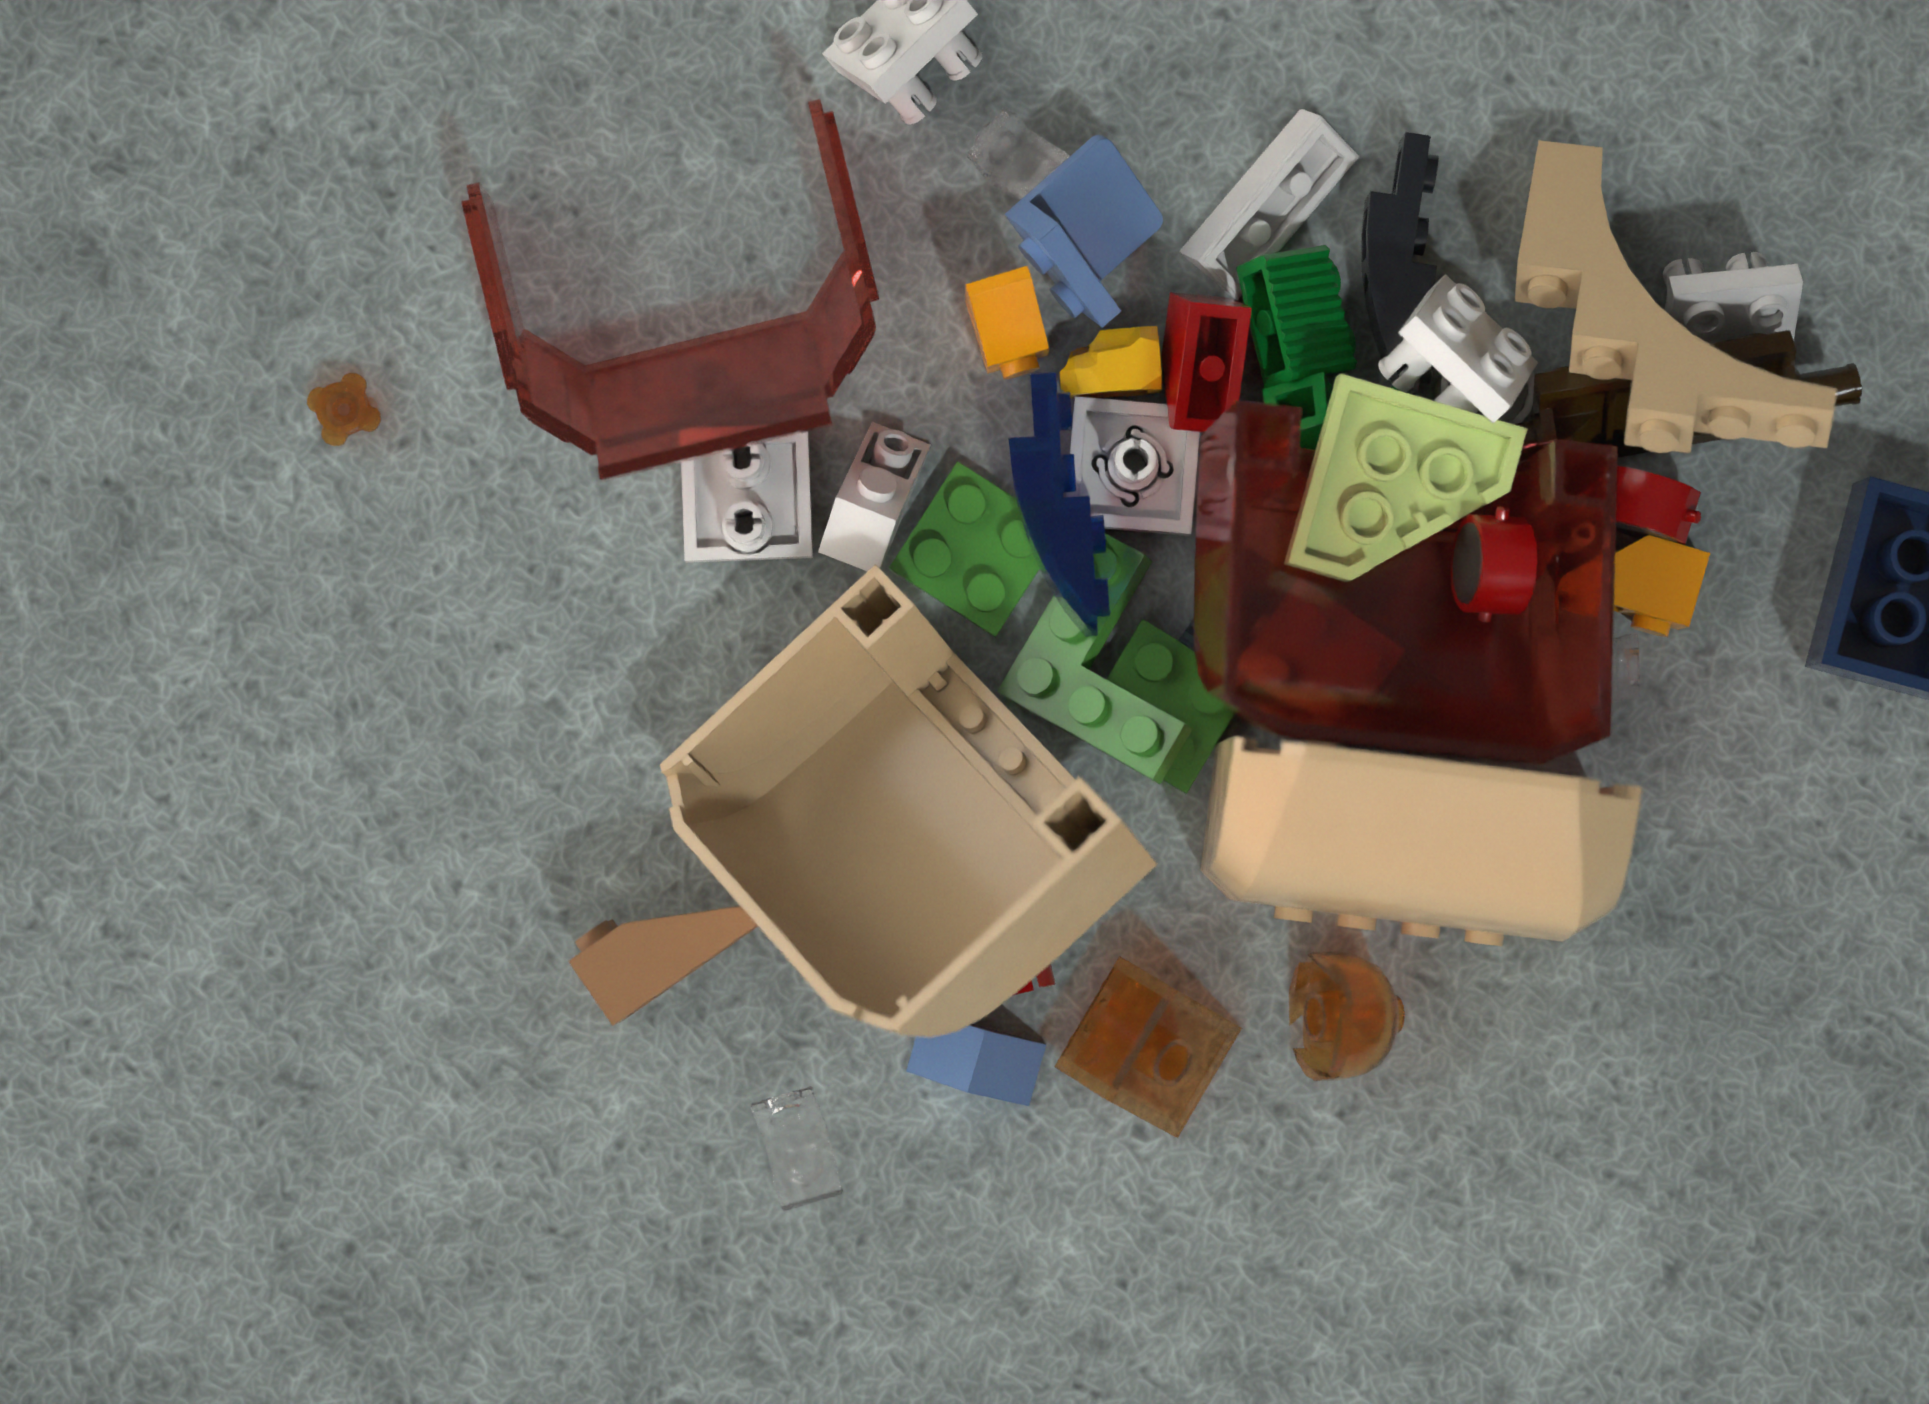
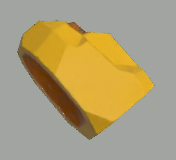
[1059,326,1162,399]

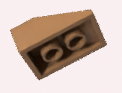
[568,906,758,1026]

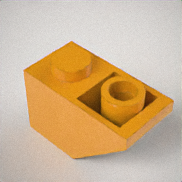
[1557,535,1710,637]

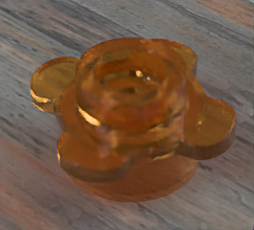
[307,373,381,446]

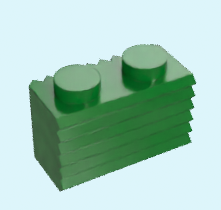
[1236,245,1357,388]

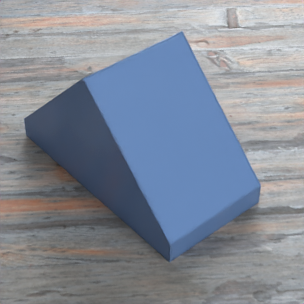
[906,1023,1046,1106]

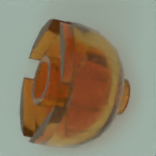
[1289,951,1405,1081]

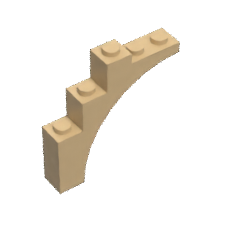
[1515,140,1837,453]

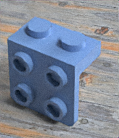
[1004,135,1163,328]

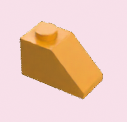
[965,265,1049,379]

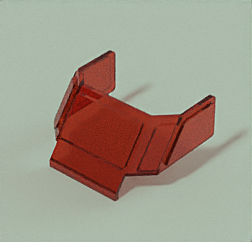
[461,99,879,482]

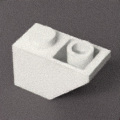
[818,422,931,572]

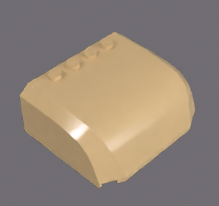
[660,564,1157,1037]
[1200,737,1642,946]

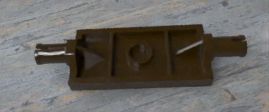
[1513,330,1862,472]

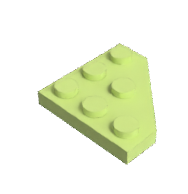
[1284,374,1527,582]

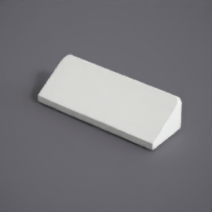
[1180,109,1359,300]

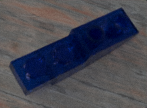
[1008,372,1110,637]

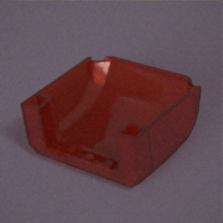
[1194,400,1617,765]

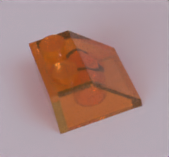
[1054,956,1242,1138]

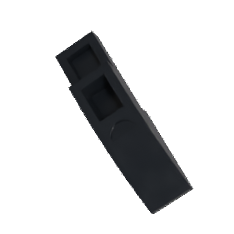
[1361,132,1439,395]

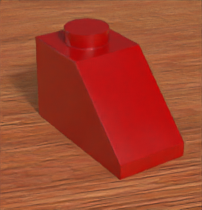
[1161,292,1252,435]

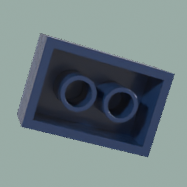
[1805,476,1929,700]

